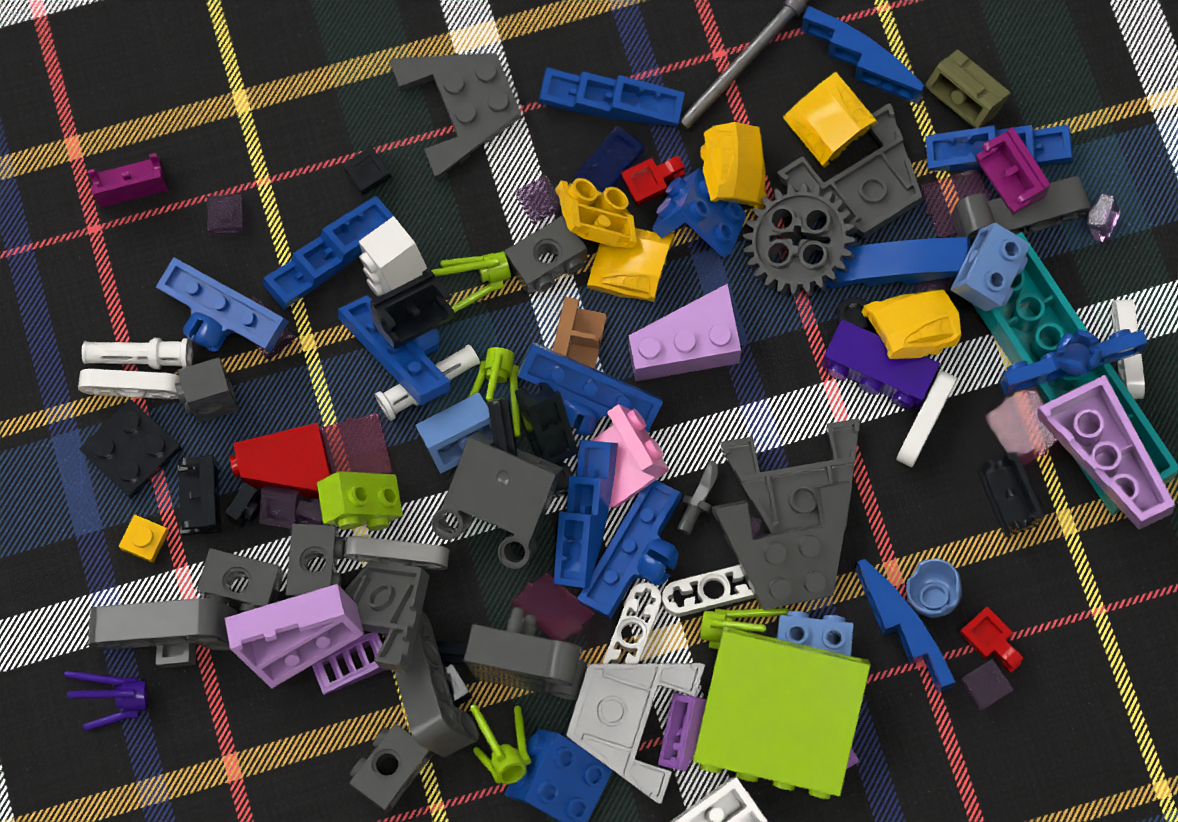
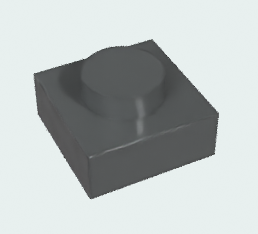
[156,643,196,668]

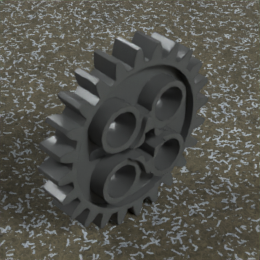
[743,183,858,298]

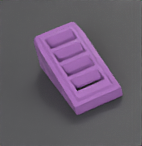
[312,632,385,695]
[658,692,707,772]

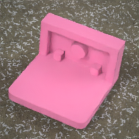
[578,404,669,508]

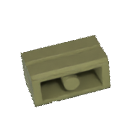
[925,50,1011,128]

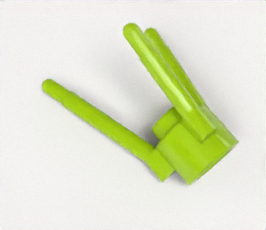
[431,251,511,313]
[468,347,521,437]
[700,608,789,649]
[470,704,531,784]

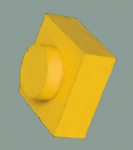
[118,514,169,563]

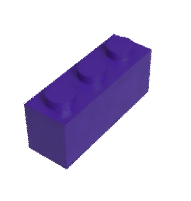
[822,319,940,410]

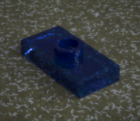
[574,126,644,193]

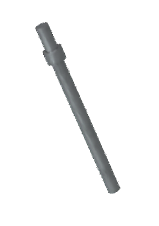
[678,0,809,131]

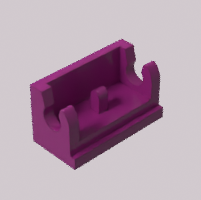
[975,127,1051,215]
[88,153,168,208]

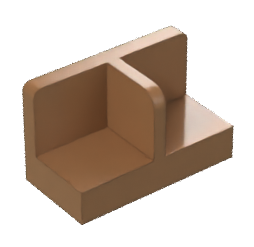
[553,297,606,369]

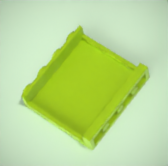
[693,626,870,799]

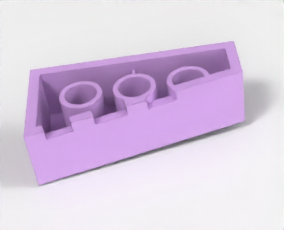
[1037,375,1175,530]

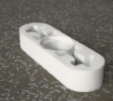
[1112,299,1145,400]
[78,369,181,399]
[896,370,957,468]
[662,565,755,617]
[603,582,661,664]

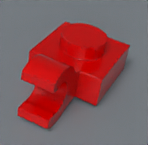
[621,156,686,206]
[960,606,1024,673]

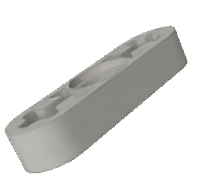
[343,536,450,570]

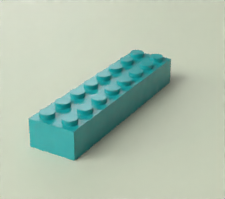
[972,232,1178,516]

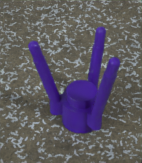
[64,671,148,731]

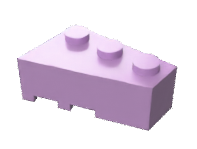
[629,284,741,382]
[224,584,364,689]

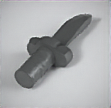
[677,461,718,535]

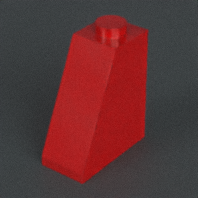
[230,423,331,499]

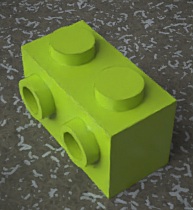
[317,471,403,531]

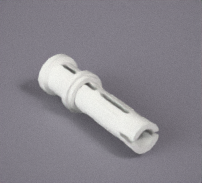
[82,338,193,369]
[375,344,480,421]

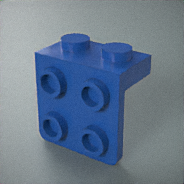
[652,168,746,257]
[505,729,612,822]

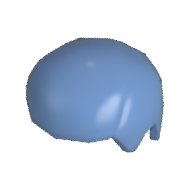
[906,558,962,618]

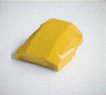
[783,72,878,168]
[700,122,766,209]
[555,178,637,248]
[587,228,675,302]
[862,289,961,359]

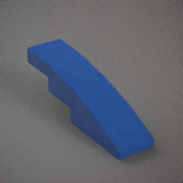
[801,6,924,104]
[538,67,685,126]
[926,125,1074,171]
[262,196,398,309]
[825,237,971,289]
[553,440,618,588]
[855,559,955,694]

